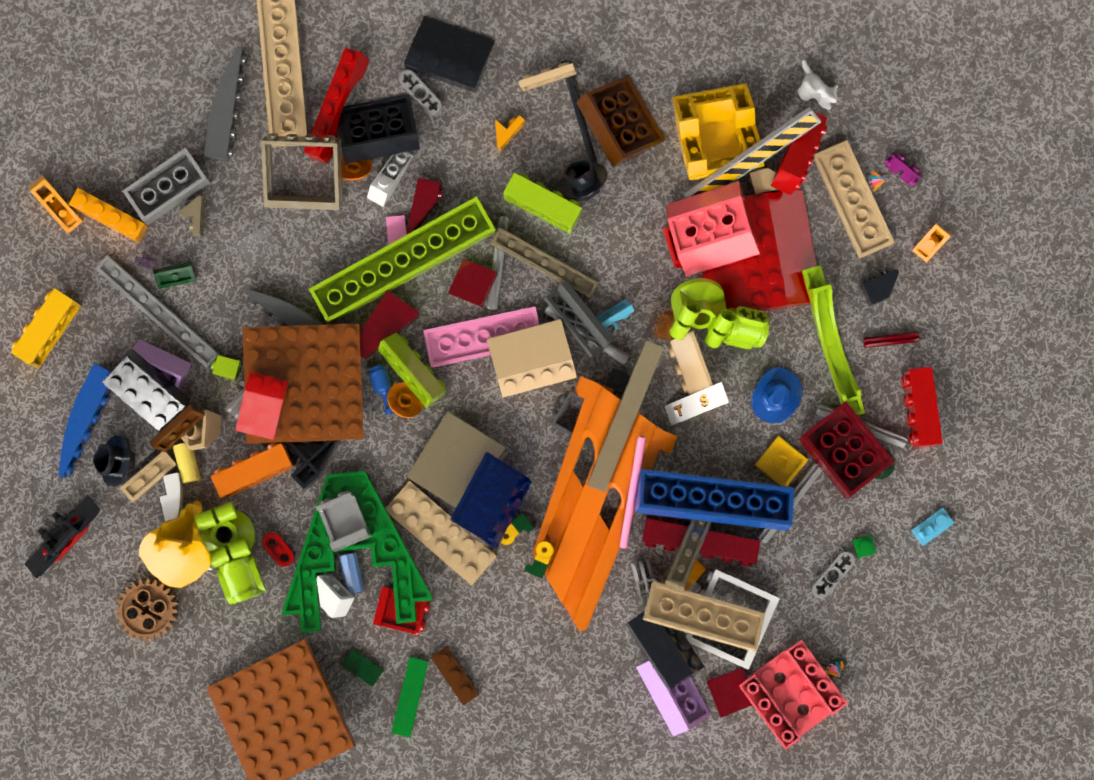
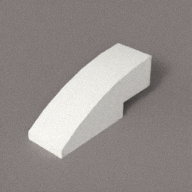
[160,473,183,521]

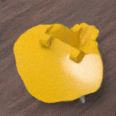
[139,501,213,587]

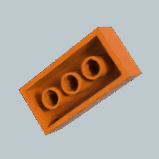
[210,443,296,499]

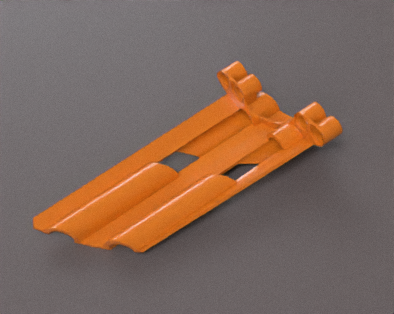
[533,376,678,631]

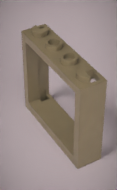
[261,133,343,210]

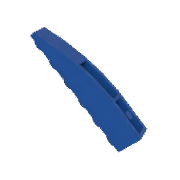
[59,364,110,478]

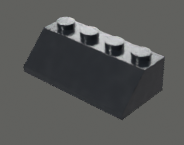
[625,611,705,690]

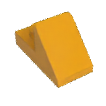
[495,115,525,152]
[912,223,951,263]

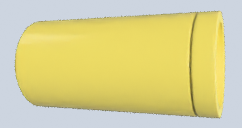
[173,443,201,484]

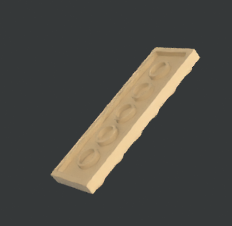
[814,140,895,259]
[386,481,497,586]
[643,581,765,652]

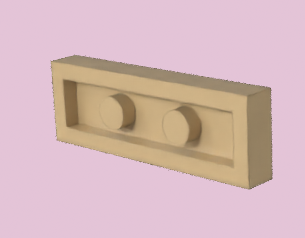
[519,62,577,92]
[120,451,177,503]

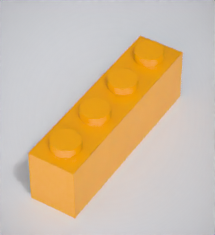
[69,188,149,244]

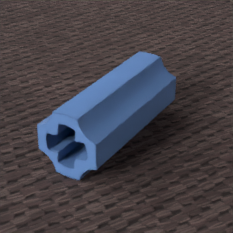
[339,553,364,594]

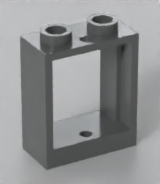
[550,391,593,448]

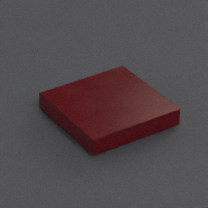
[448,259,498,308]
[706,667,752,718]

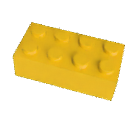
[11,288,81,369]

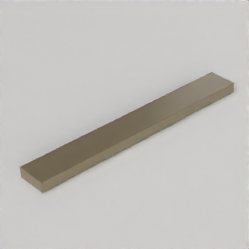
[587,340,664,492]

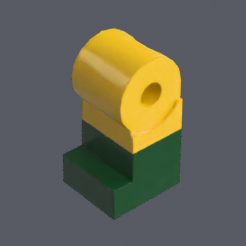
[498,513,535,545]
[524,541,554,579]

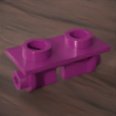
[884,152,923,187]

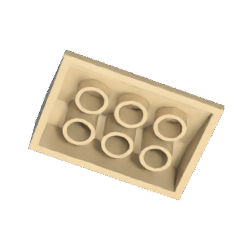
[487,319,577,397]

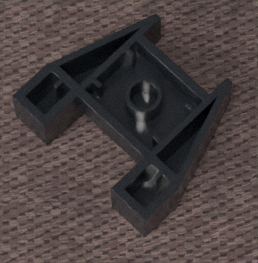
[260,440,340,491]

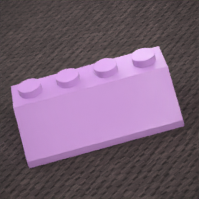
[636,660,711,736]

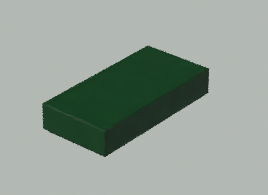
[341,649,384,687]

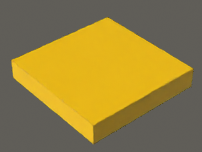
[754,435,809,487]

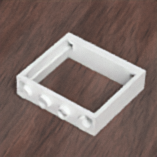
[683,569,780,670]

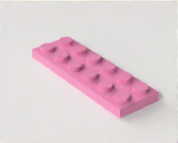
[423,307,539,368]

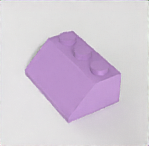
[132,339,191,390]

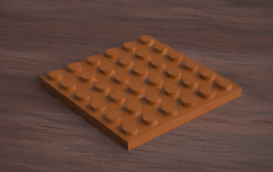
[242,324,364,444]
[206,639,357,780]

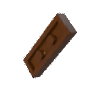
[150,405,205,452]
[430,646,479,706]

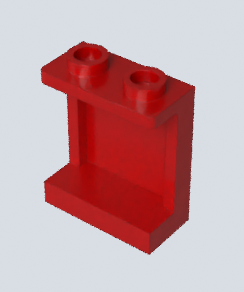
[373,586,431,635]

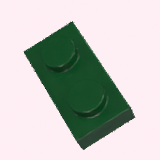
[153,262,196,289]

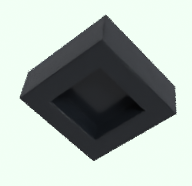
[606,369,630,394]

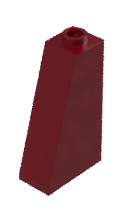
[359,291,420,360]

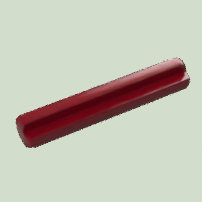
[863,331,920,348]

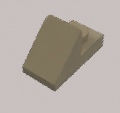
[178,196,204,237]

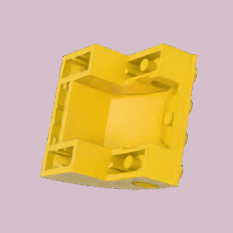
[672,83,764,180]

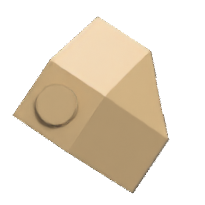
[180,410,221,450]

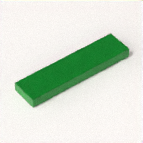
[391,657,429,738]

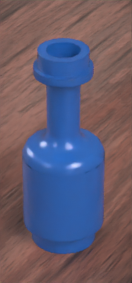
[369,364,394,416]

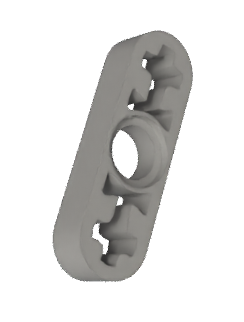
[399,70,442,116]
[811,552,855,598]

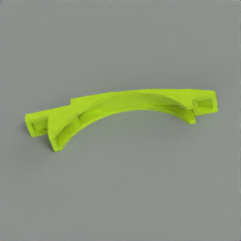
[801,265,865,415]

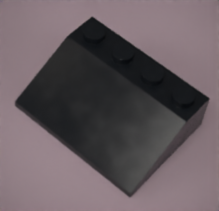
[404,16,495,93]
[338,94,420,164]

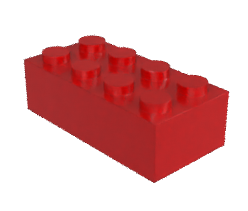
[771,111,828,196]
[900,367,943,449]

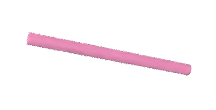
[620,436,646,548]

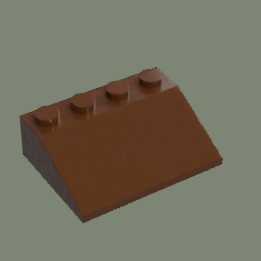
[576,75,665,167]

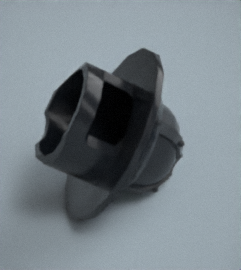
[559,160,608,201]
[93,435,135,487]

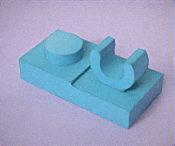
[596,299,634,333]
[911,508,954,546]

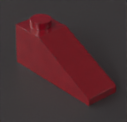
[406,178,444,234]

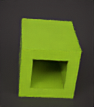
[211,355,242,381]

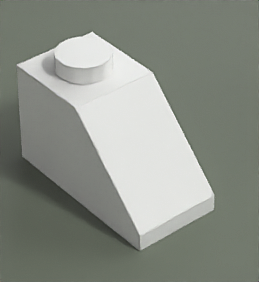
[316,574,354,618]

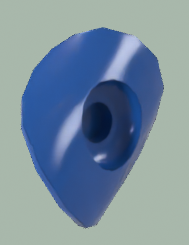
[751,367,803,424]

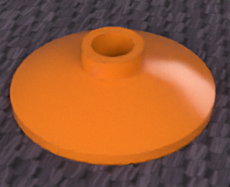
[342,155,372,181]
[387,382,423,418]

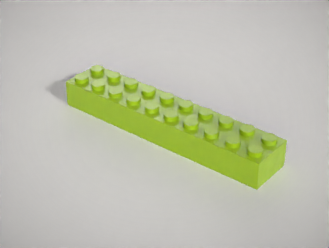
[309,196,496,325]

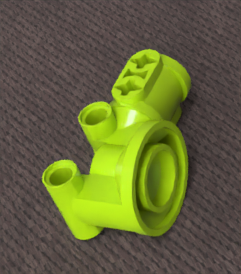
[669,278,770,349]
[194,501,266,605]

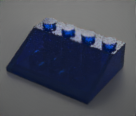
[450,452,532,549]

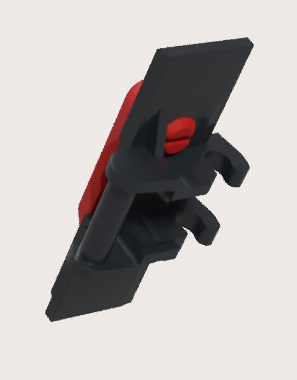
[25,495,101,578]

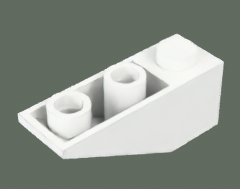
[367,152,414,207]

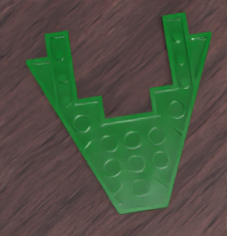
[282,471,433,633]

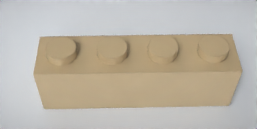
[667,331,713,396]

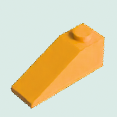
[28,174,83,233]

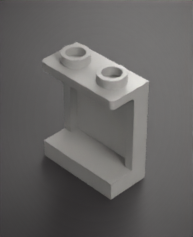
[316,491,371,551]

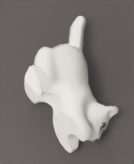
[798,60,838,110]

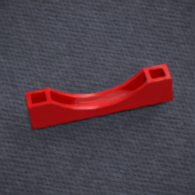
[303,48,370,164]

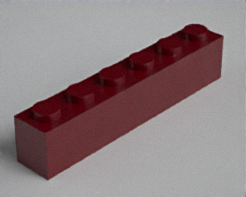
[641,518,760,567]

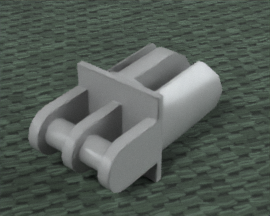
[630,558,655,598]

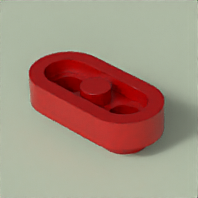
[262,533,295,567]

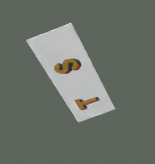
[665,382,729,425]

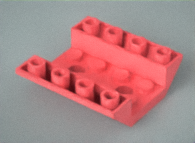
[667,181,760,277]
[739,640,848,750]

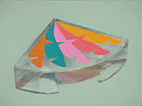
[867,168,886,194]

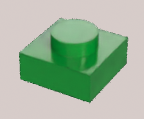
[852,535,877,559]

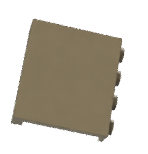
[407,412,508,515]

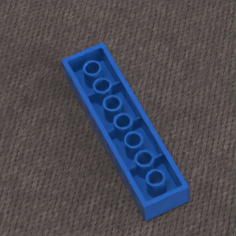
[634,469,794,531]

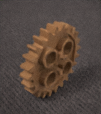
[115,579,179,642]

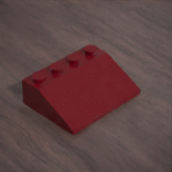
[798,401,894,499]

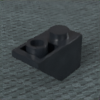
[860,268,899,307]

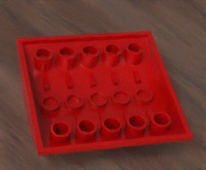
[702,190,817,312]

